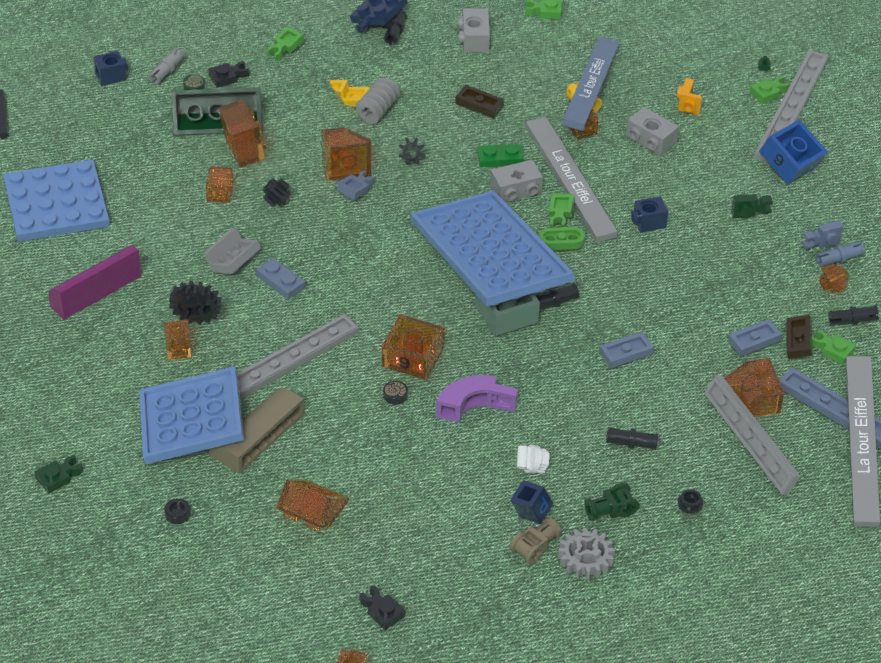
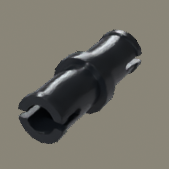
[384,10,407,45]
[536,283,579,310]
[828,305,879,326]
[606,427,658,450]

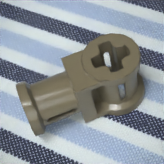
[509,517,562,565]

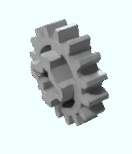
[558,528,615,580]

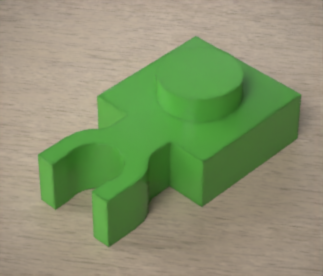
[525,0,562,19]
[266,26,305,61]
[750,76,791,104]
[548,193,575,228]
[812,330,856,365]

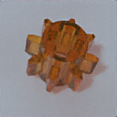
[819,263,849,294]

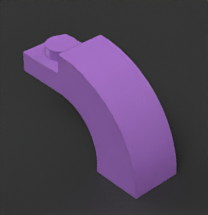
[436,375,519,423]

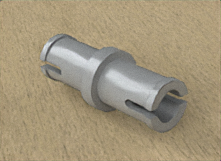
[148,48,185,85]

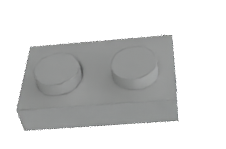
[204,228,261,275]

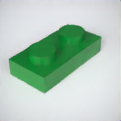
[477,144,524,168]

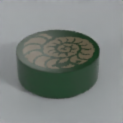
[183,74,205,90]

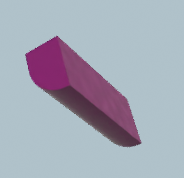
[49,245,141,320]

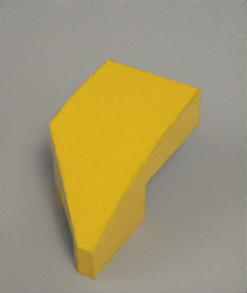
[330,80,370,107]

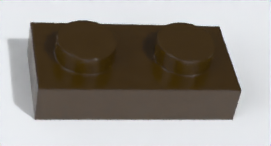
[455,85,504,118]
[786,315,812,359]

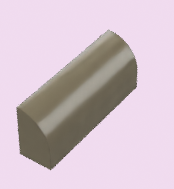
[209,388,304,474]

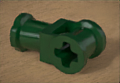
[584,483,640,521]

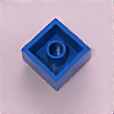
[759,119,828,184]

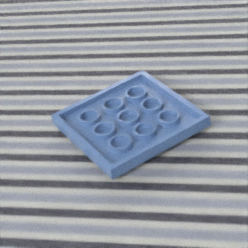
[3,159,110,242]
[139,366,244,464]

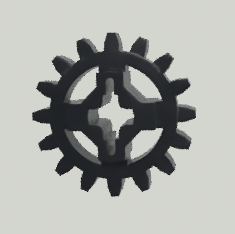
[169,281,222,325]

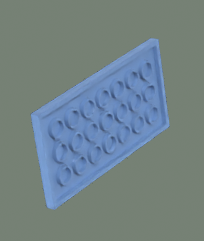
[410,190,574,307]

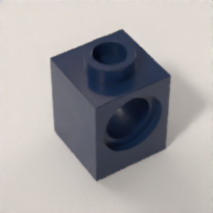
[93,51,128,86]
[631,196,668,233]

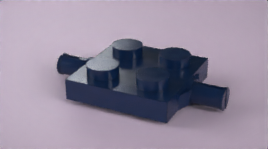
[350,0,408,33]

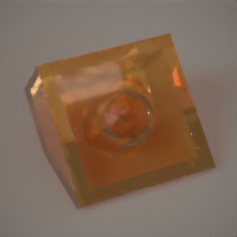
[322,127,371,181]
[724,358,784,417]
[276,479,349,530]

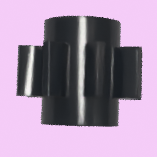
[399,137,425,164]
[262,178,291,206]

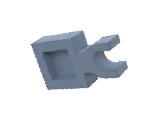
[336,170,376,200]
[802,221,843,249]

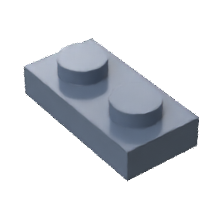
[256,258,305,300]
[728,319,782,356]
[599,332,654,368]

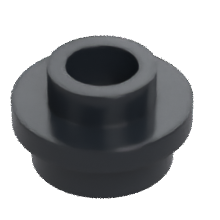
[678,489,703,514]

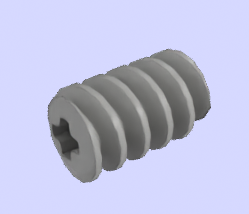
[356,78,400,124]

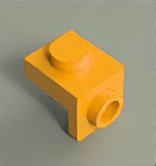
[677,78,702,115]

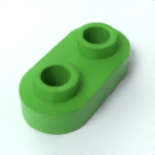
[539,227,585,250]

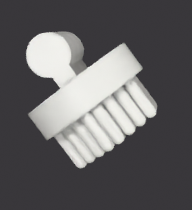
[517,445,550,474]

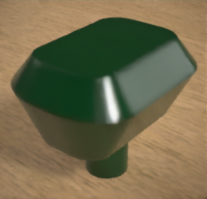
[758,55,771,71]

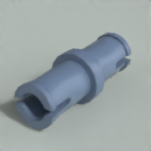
[816,241,865,267]

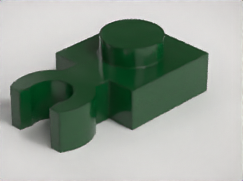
[731,194,773,218]
[34,455,83,494]

